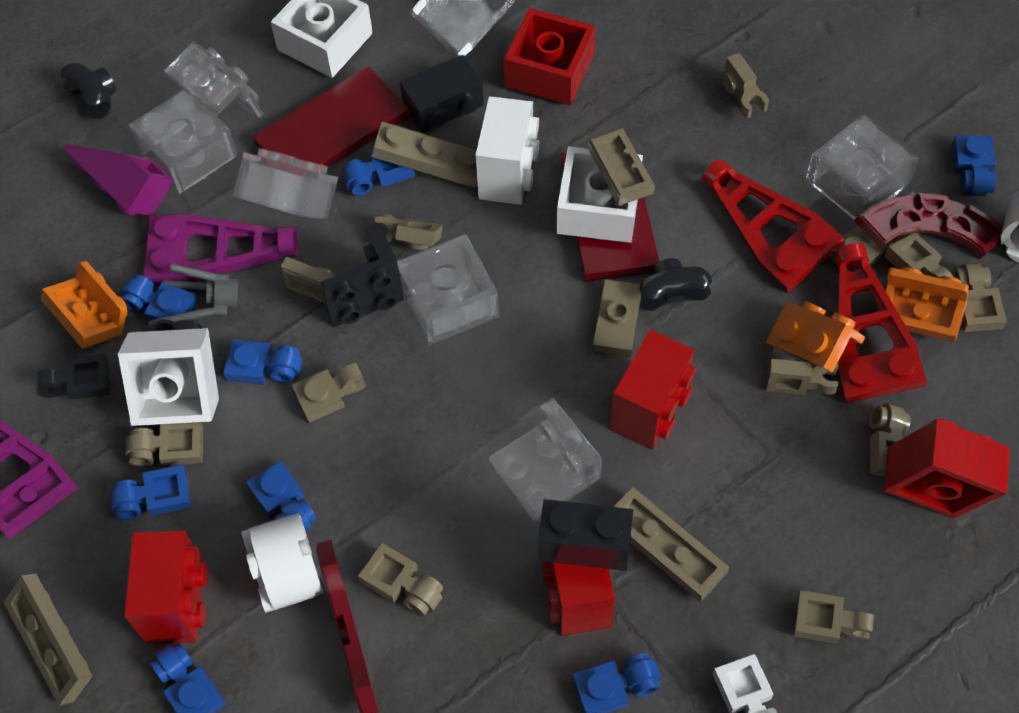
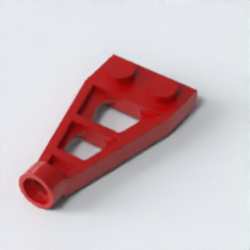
[702,159,844,293]
[835,243,927,403]

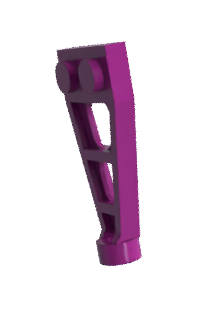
[144,214,298,286]
[0,420,78,540]

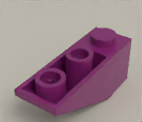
[63,144,174,216]

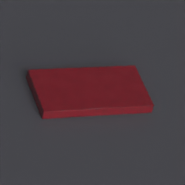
[252,66,411,189]
[561,153,659,282]

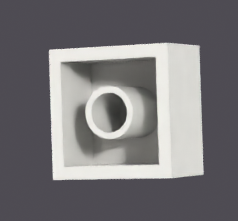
[271,0,373,78]
[475,96,539,205]
[557,146,643,243]
[118,328,219,426]

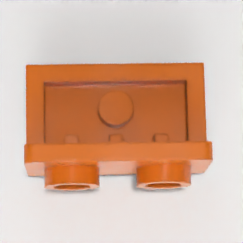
[41,261,128,349]
[886,267,969,342]
[765,301,865,372]

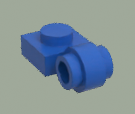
[952,135,996,196]
[341,150,415,196]
[120,274,199,321]
[223,339,302,385]
[246,461,317,531]
[109,464,192,520]
[150,641,227,713]
[573,653,662,713]

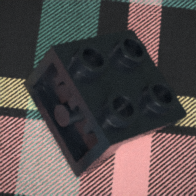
[321,224,404,327]

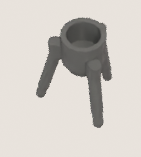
[148,264,238,327]

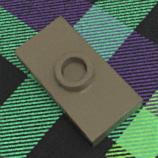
[587,128,655,206]
[280,257,336,303]
[593,279,641,357]

